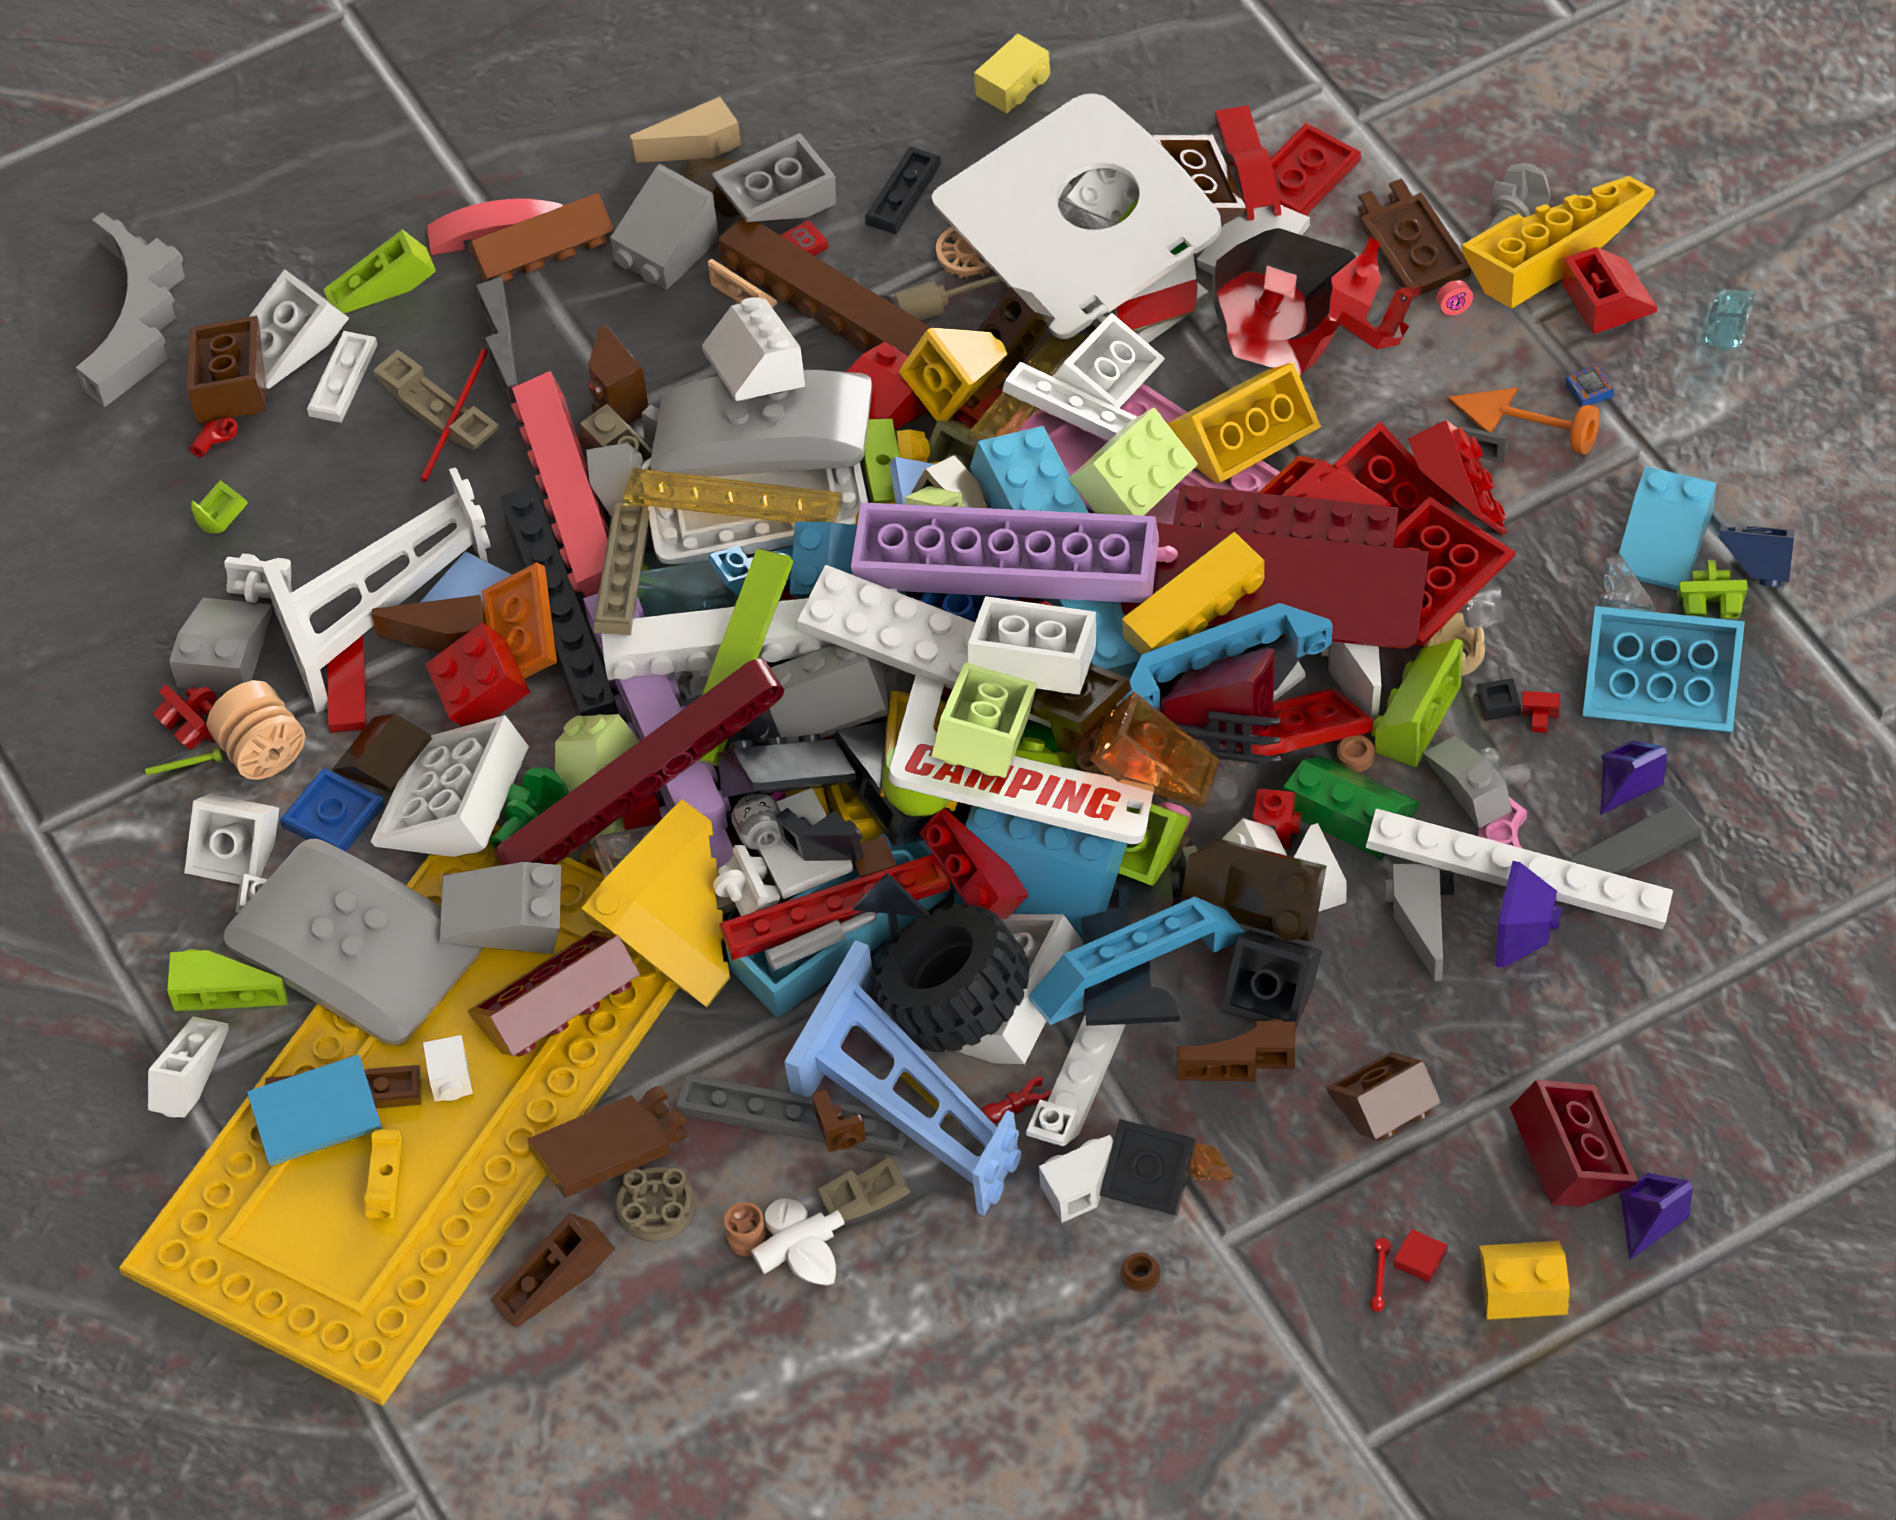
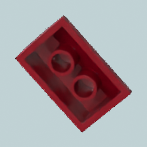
[1509,1079,1638,1207]

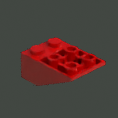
[1408,420,1507,535]
[1258,455,1391,506]

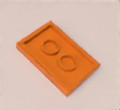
[482,562,557,679]

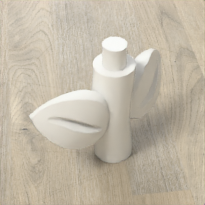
[751,1198,845,1286]

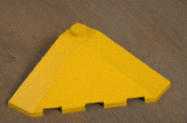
[581,799,730,1008]

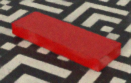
[327,635,367,733]

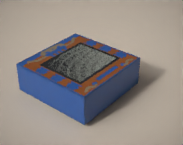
[1565,364,1614,407]

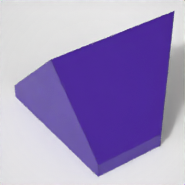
[1600,740,1667,815]
[1618,1173,1693,1260]

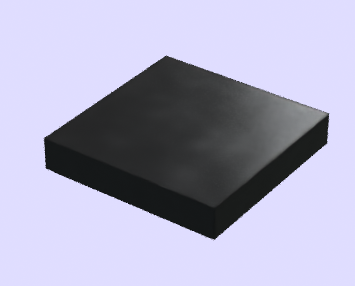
[1100,1119,1197,1216]

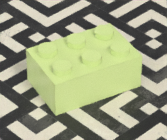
[1069,407,1198,516]
[931,662,1037,778]

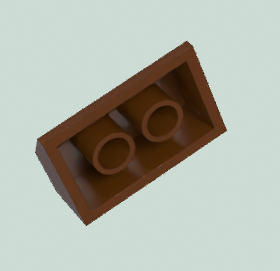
[1151,135,1246,226]

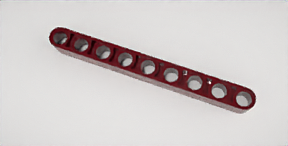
[494,659,784,866]

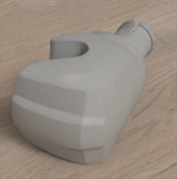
[1485,163,1550,231]

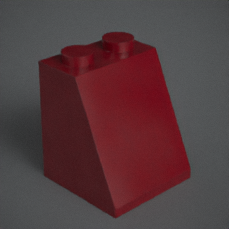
[1159,648,1276,748]

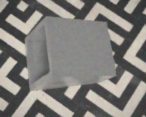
[610,164,719,290]

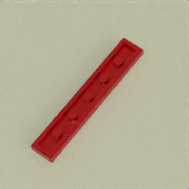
[719,854,950,961]

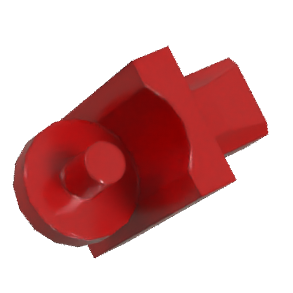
[153,684,216,750]

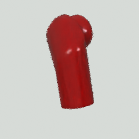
[189,417,238,458]

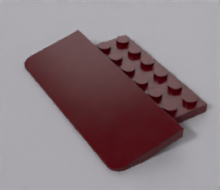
[1121,485,1429,649]

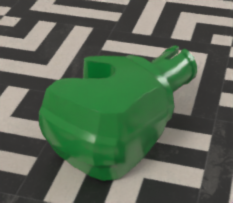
[489,767,569,850]

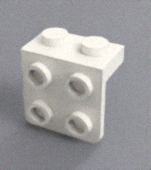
[1058,168,1140,230]

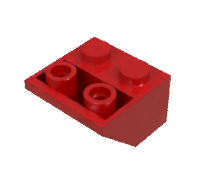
[1563,247,1658,334]

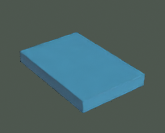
[247,1054,383,1166]

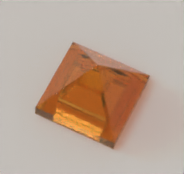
[1191,1143,1234,1180]

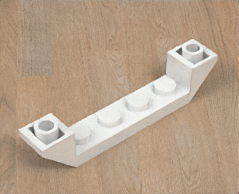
[1026,1015,1126,1146]

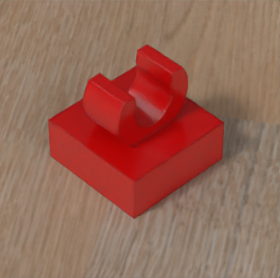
[1522,691,1561,733]

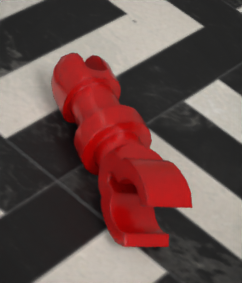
[981,1077,1052,1124]

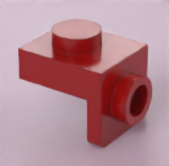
[1253,789,1302,849]

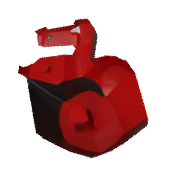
[1213,228,1421,375]

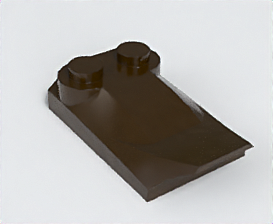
[1182,839,1327,942]

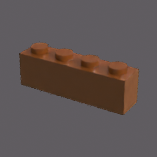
[468,192,614,284]

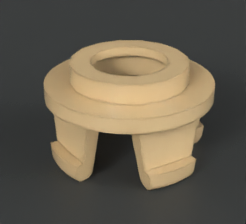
[1424,612,1485,675]

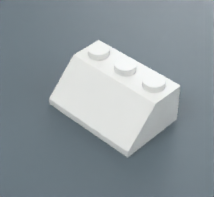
[1053,313,1165,408]

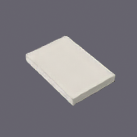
[1197,205,1310,274]
[758,788,853,899]

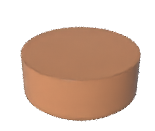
[1337,735,1374,772]

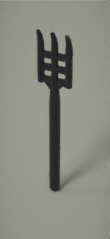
[1098,711,1281,764]

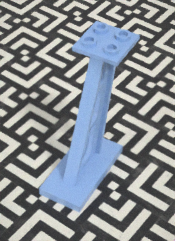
[784,940,1021,1216]

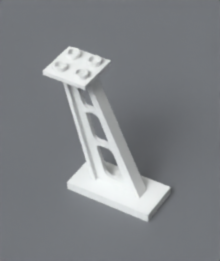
[261,467,491,713]

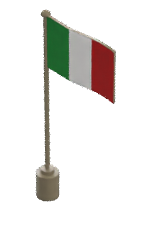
[894,242,1198,332]

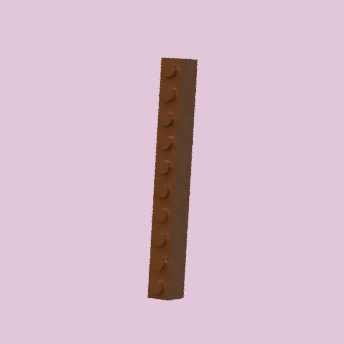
[718,217,1011,409]

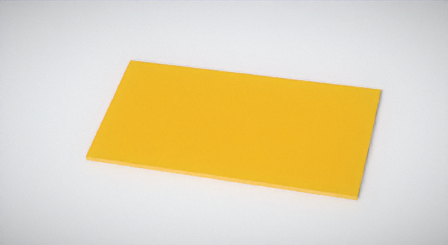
[119,824,679,1406]

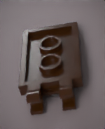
[1357,178,1471,296]
[528,1086,688,1198]

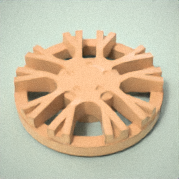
[936,227,990,279]

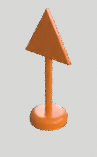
[1448,387,1600,455]

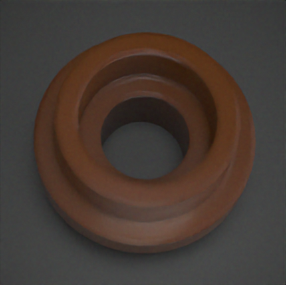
[1120,1252,1160,1292]

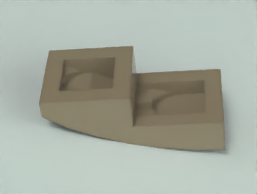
[818,1156,911,1221]

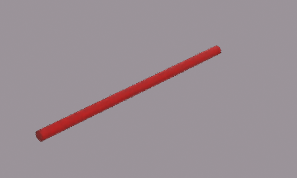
[420,348,488,482]

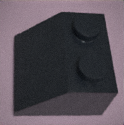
[1220,929,1322,1030]

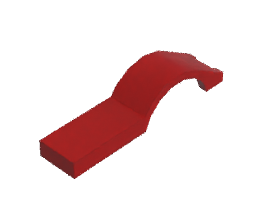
[1215,105,1282,221]

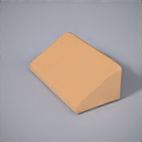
[708,259,777,308]

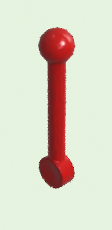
[1369,1238,1391,1312]

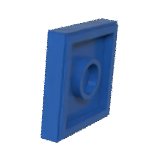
[280,768,385,852]

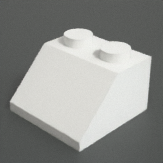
[184,794,279,884]

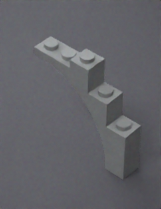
[75,212,185,407]

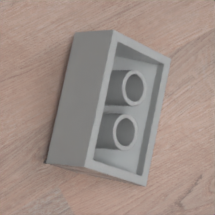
[769,644,889,744]

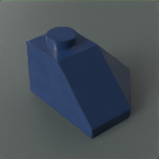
[1719,526,1794,587]

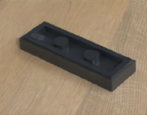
[865,147,941,235]

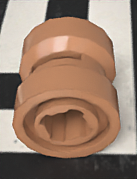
[724,1202,766,1256]

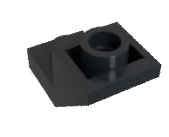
[776,807,863,861]

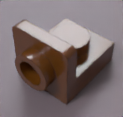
[812,1089,866,1152]

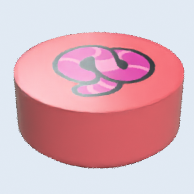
[1436,280,1473,316]

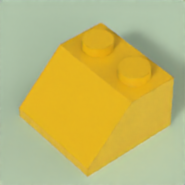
[1479,1241,1570,1320]

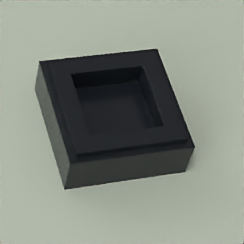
[1476,678,1521,721]

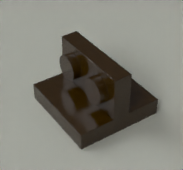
[1030,663,1132,754]

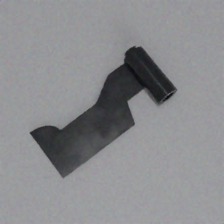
[1082,862,1180,1026]

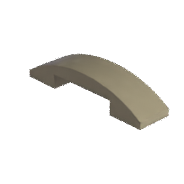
[373,349,499,450]

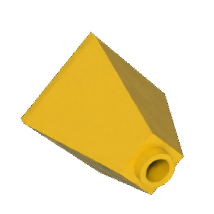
[898,328,1007,421]

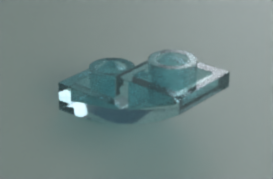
[1704,289,1754,349]

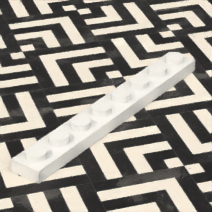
[1365,808,1673,930]

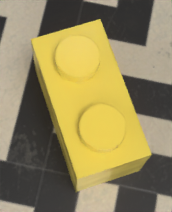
[974,34,1050,114]

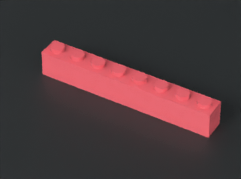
[511,371,610,598]

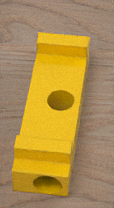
[364,1130,403,1219]

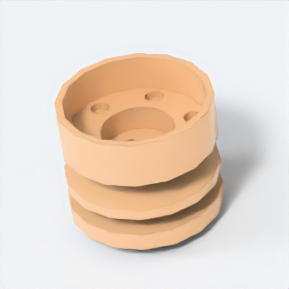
[206,681,306,780]

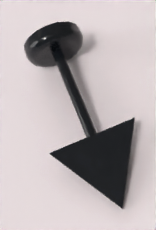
[853,873,930,979]

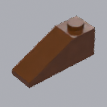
[372,595,486,653]
[491,1213,615,1328]

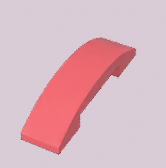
[427,199,562,255]

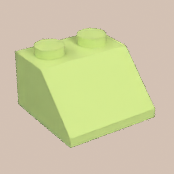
[555,714,640,793]

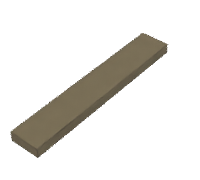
[594,503,650,635]

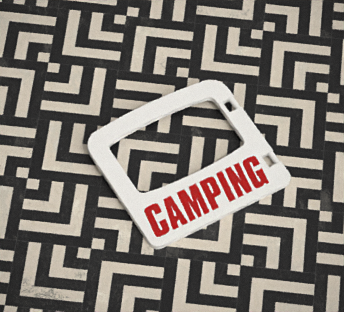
[888,674,1164,844]

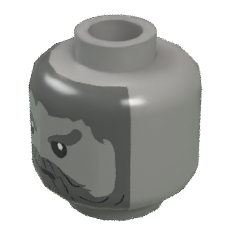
[732,794,781,850]

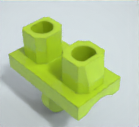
[1677,560,1748,619]

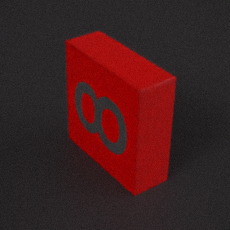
[780,220,828,256]

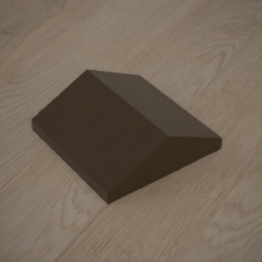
[332,713,432,792]

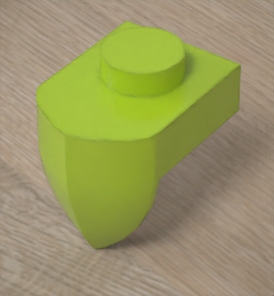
[190,480,248,534]

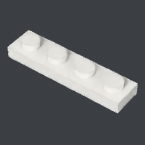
[1002,362,1137,441]

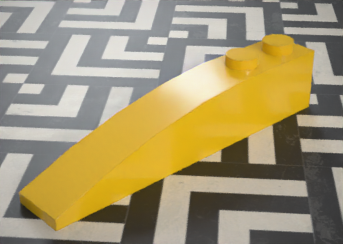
[1461,176,1655,309]

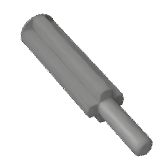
[765,912,877,972]

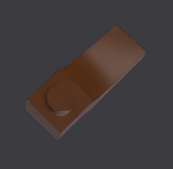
[1177,1019,1295,1082]

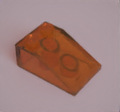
[1090,691,1220,808]

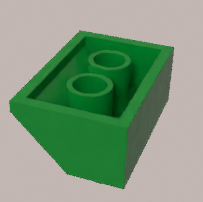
[1284,756,1420,859]

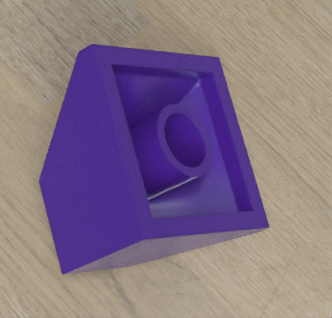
[1496,861,1562,968]

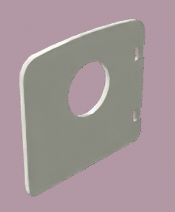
[932,93,1221,339]

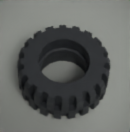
[876,904,1030,1053]

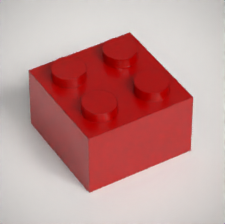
[425,622,530,727]

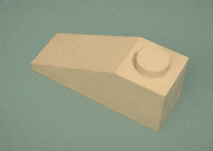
[629,97,741,163]

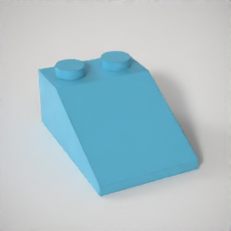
[1614,466,1716,591]

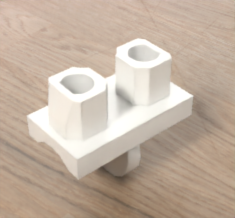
[224,553,292,603]
[713,845,781,916]

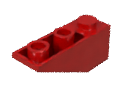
[919,808,1029,919]

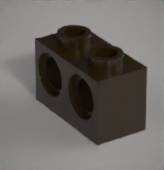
[978,286,1055,372]

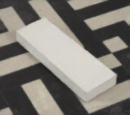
[307,331,378,423]

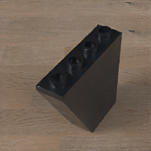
[834,721,967,846]

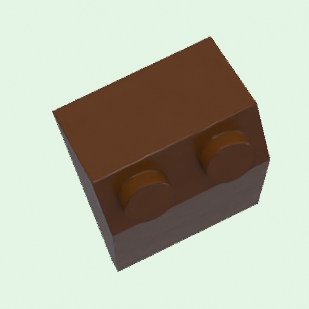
[187,315,267,424]

